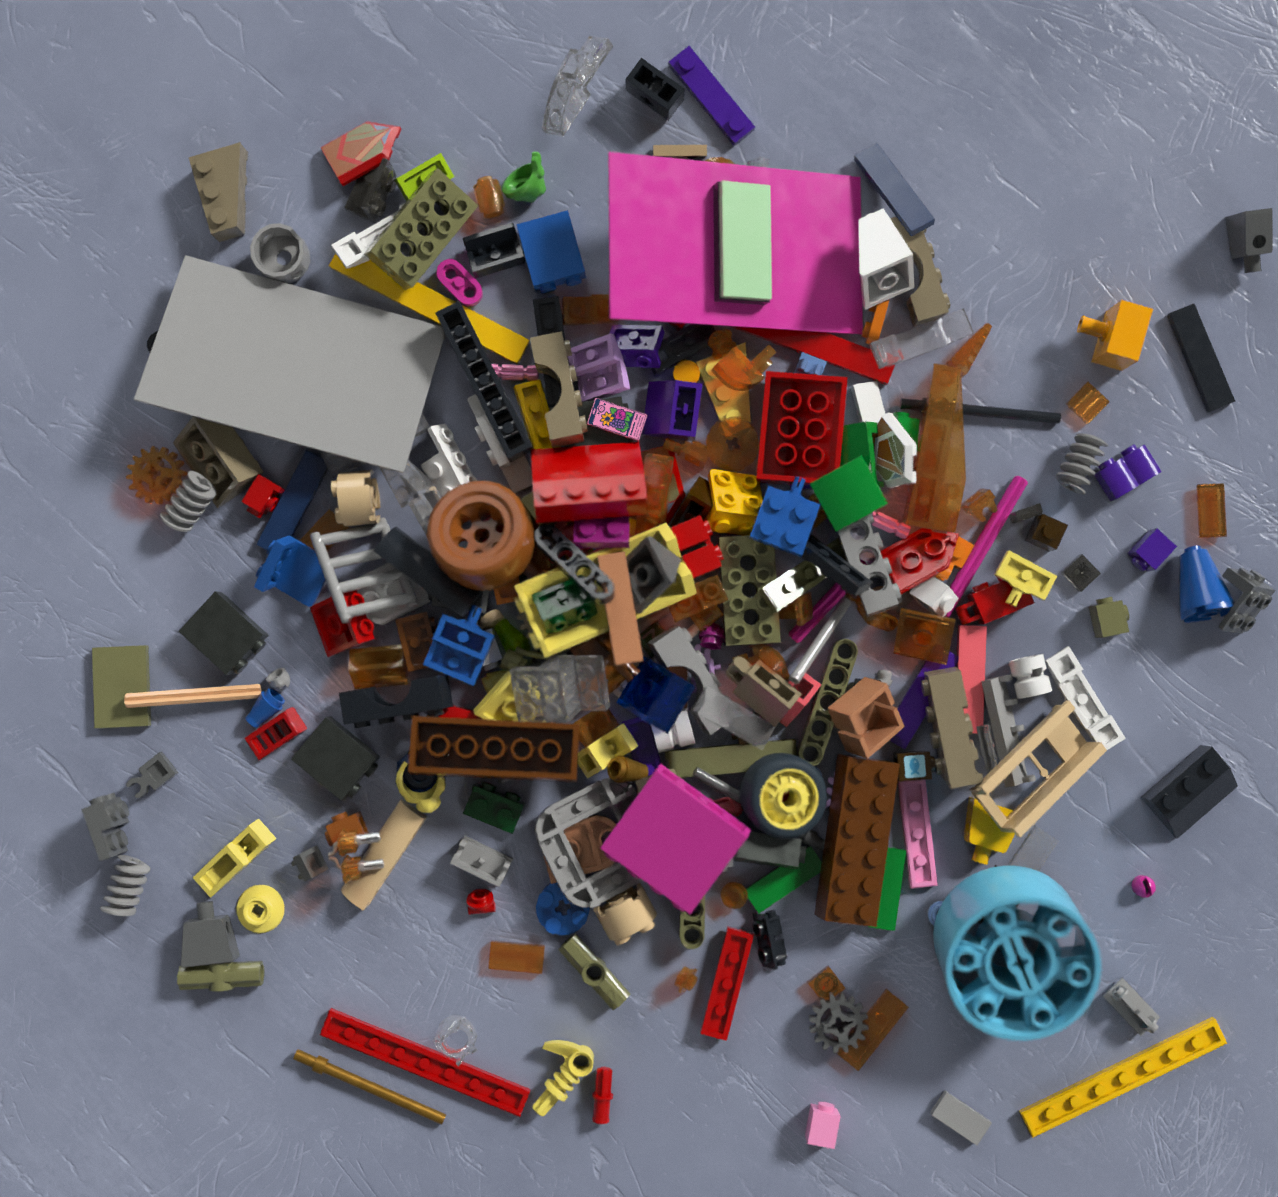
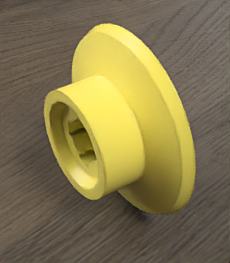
[236,885,285,933]

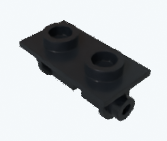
[752,910,788,969]

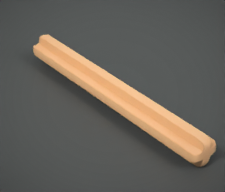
[124,684,262,708]

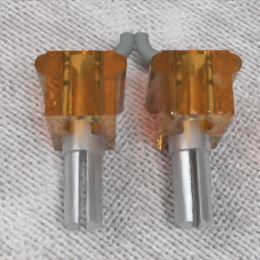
[328,829,384,884]

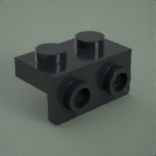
[463,223,526,279]

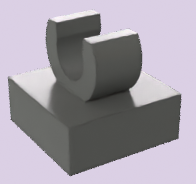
[291,845,329,882]

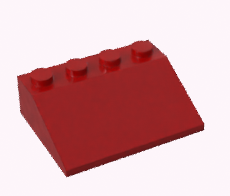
[756,371,848,485]
[531,442,647,523]

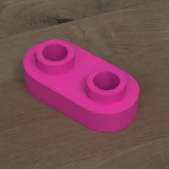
[437,259,483,307]

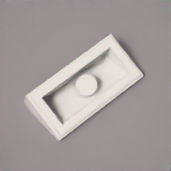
[851,381,885,424]

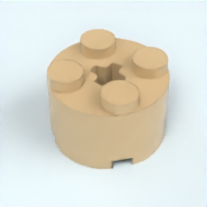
[331,469,380,527]
[594,883,657,945]

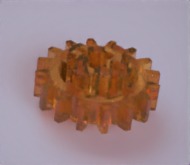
[126,446,187,505]

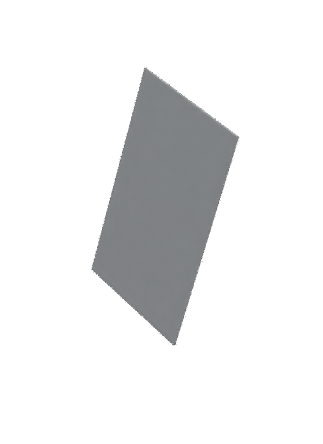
[134,255,445,473]

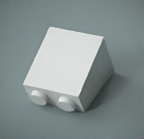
[859,209,914,310]

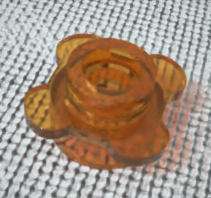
[708,329,736,359]
[674,966,698,993]

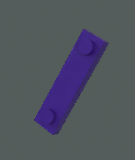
[668,46,755,146]

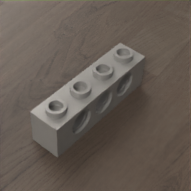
[836,513,902,617]

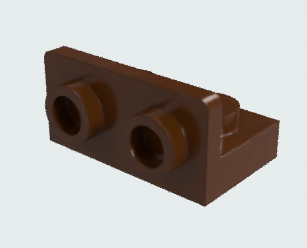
[395,612,437,673]

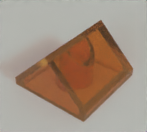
[893,608,956,665]

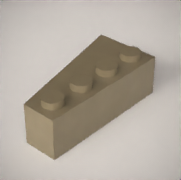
[921,667,984,789]

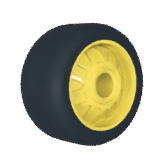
[740,753,827,839]

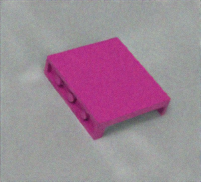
[600,764,751,914]

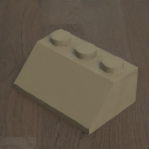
[173,416,263,508]

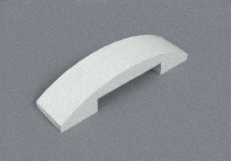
[331,202,423,269]
[1045,646,1126,750]

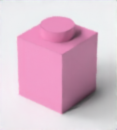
[805,1102,841,1149]

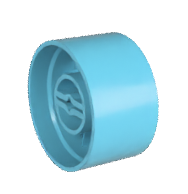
[933,866,1101,1041]

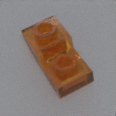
[562,294,619,325]
[668,575,728,623]

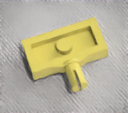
[994,550,1057,607]

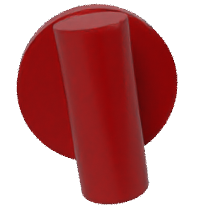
[467,889,496,915]

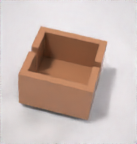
[827,677,904,759]

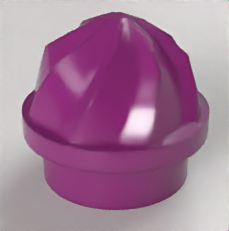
[699,623,725,650]

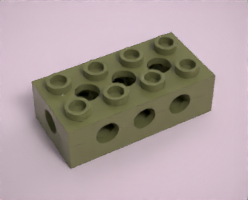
[364,168,479,290]
[718,535,781,646]

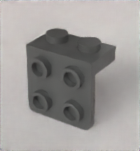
[1218,567,1276,633]

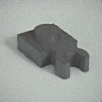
[126,752,179,798]

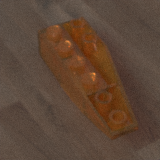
[902,363,966,533]

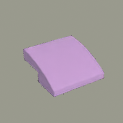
[568,334,630,402]

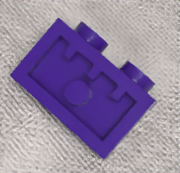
[609,325,665,368]

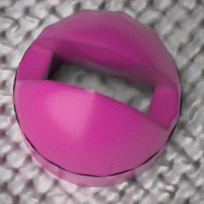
[1131,875,1156,898]

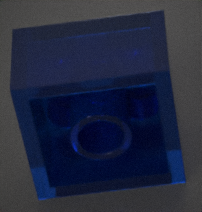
[616,656,696,734]

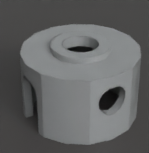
[250,223,310,284]

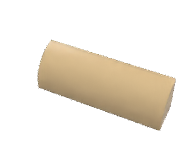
[341,799,428,911]

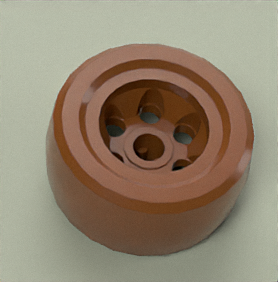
[427,481,535,590]

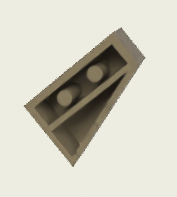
[188,142,248,242]

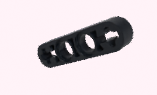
[534,524,615,605]

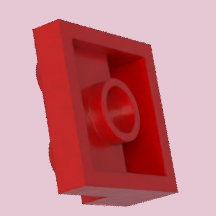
[309,590,375,657]

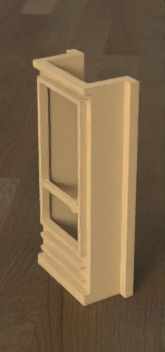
[970,700,1107,838]

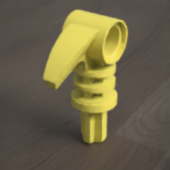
[532,1040,594,1117]

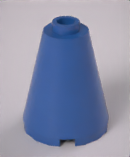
[1180,545,1235,623]

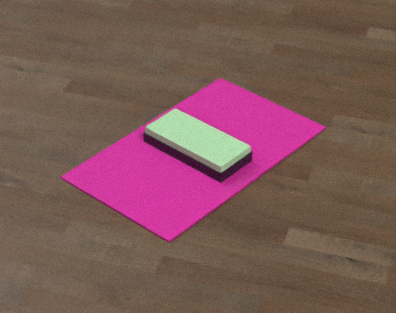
[608,152,863,335]

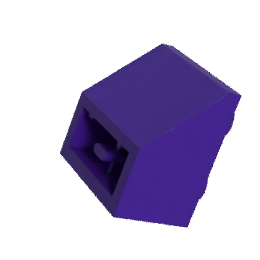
[642,380,702,442]

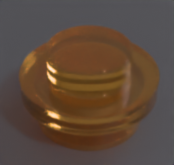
[721,882,748,909]

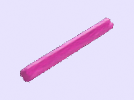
[944,475,1028,617]

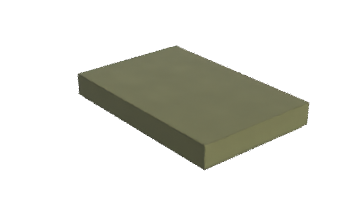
[92,645,151,728]

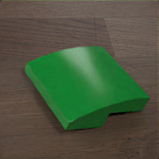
[810,455,888,532]

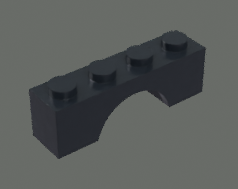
[339,675,453,728]

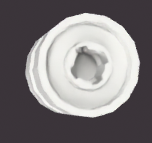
[1009,654,1052,699]
[650,710,695,753]

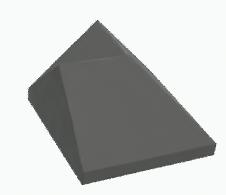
[626,536,681,614]

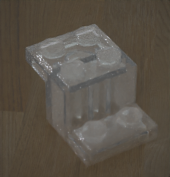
[510,655,610,723]

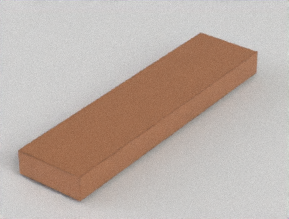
[597,552,643,666]

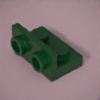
[532,574,598,634]
[463,781,525,834]

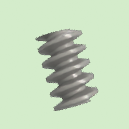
[1056,433,1108,495]
[160,471,216,532]
[100,855,150,916]

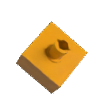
[1077,300,1153,371]

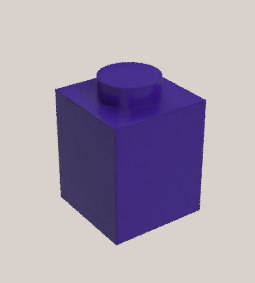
[1127,528,1177,572]

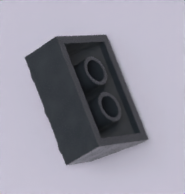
[1141,745,1238,839]

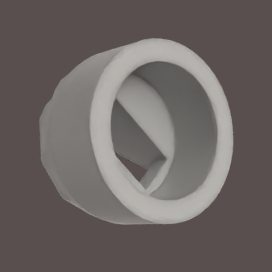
[266,668,290,691]

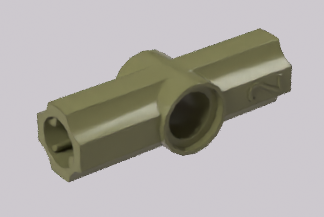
[558,933,631,1010]
[177,961,265,992]

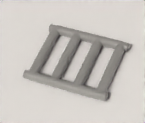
[310,517,418,623]

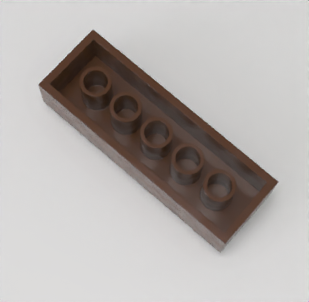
[408,716,579,782]
[814,754,900,927]

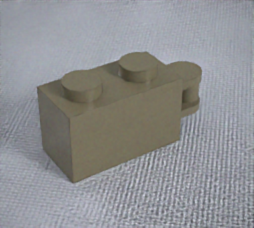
[726,657,802,727]

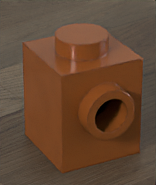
[325,811,370,851]

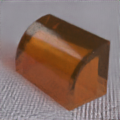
[348,644,408,689]

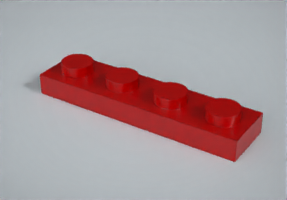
[700,926,754,1041]

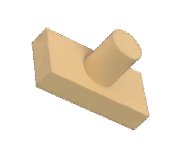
[653,145,707,160]

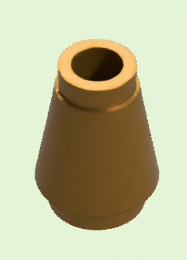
[607,756,649,783]

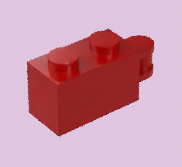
[955,577,1035,625]

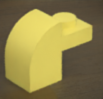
[578,723,638,779]

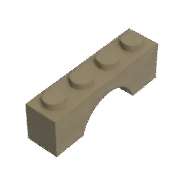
[890,216,950,327]
[530,331,588,448]

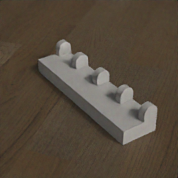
[981,674,1036,787]

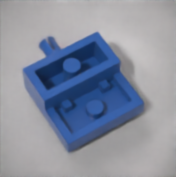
[749,477,820,557]
[423,605,496,686]

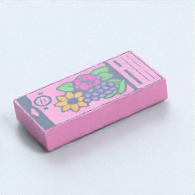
[587,398,647,442]

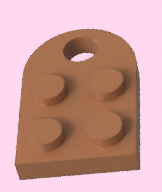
[543,815,617,884]

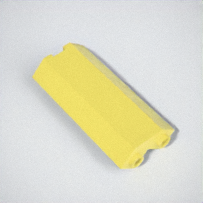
[513,523,697,658]

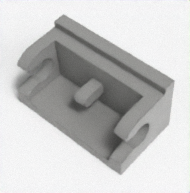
[450,835,513,887]

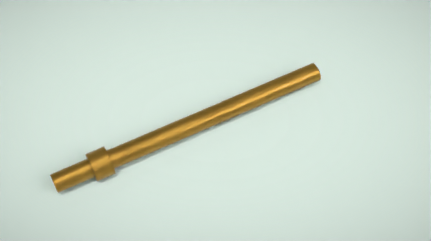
[293,1049,446,1125]

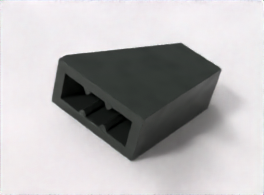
[732,831,806,869]

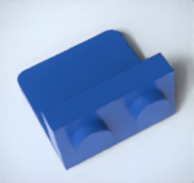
[254,535,326,607]

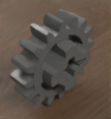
[809,991,869,1054]

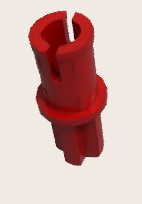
[592,1066,613,1124]

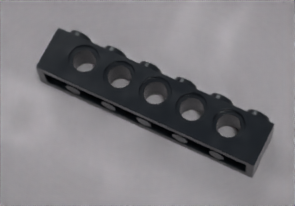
[435,301,534,462]

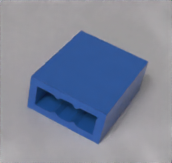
[516,210,586,293]

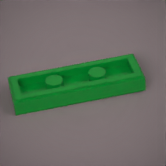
[743,846,822,913]
[868,847,906,931]

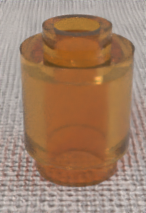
[473,176,505,219]

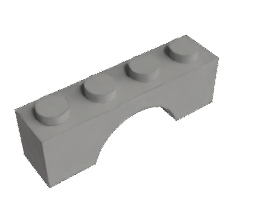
[647,625,737,735]

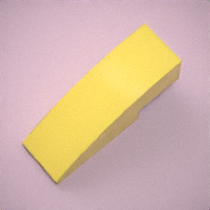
[193,819,277,898]

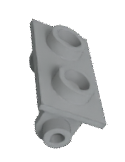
[1103,978,1160,1036]

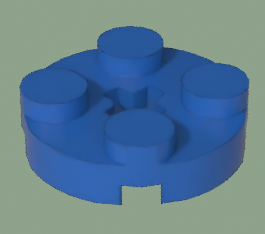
[536,882,590,935]

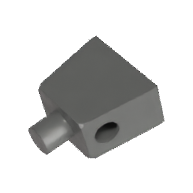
[1225,208,1273,273]
[181,901,240,968]

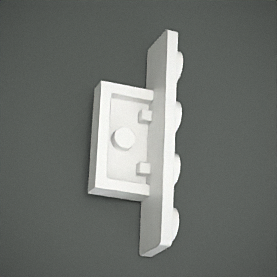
[468,394,533,494]
[421,424,491,521]

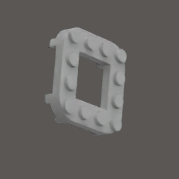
[535,778,644,908]

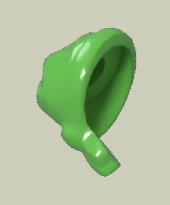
[502,152,546,203]

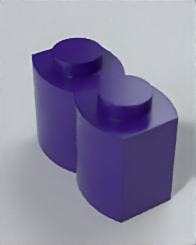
[1094,444,1162,502]

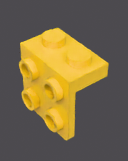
[704,469,763,536]

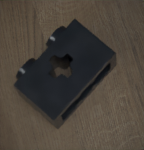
[625,57,685,121]

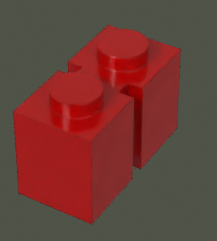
[670,516,724,579]

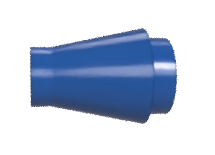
[245,688,285,728]

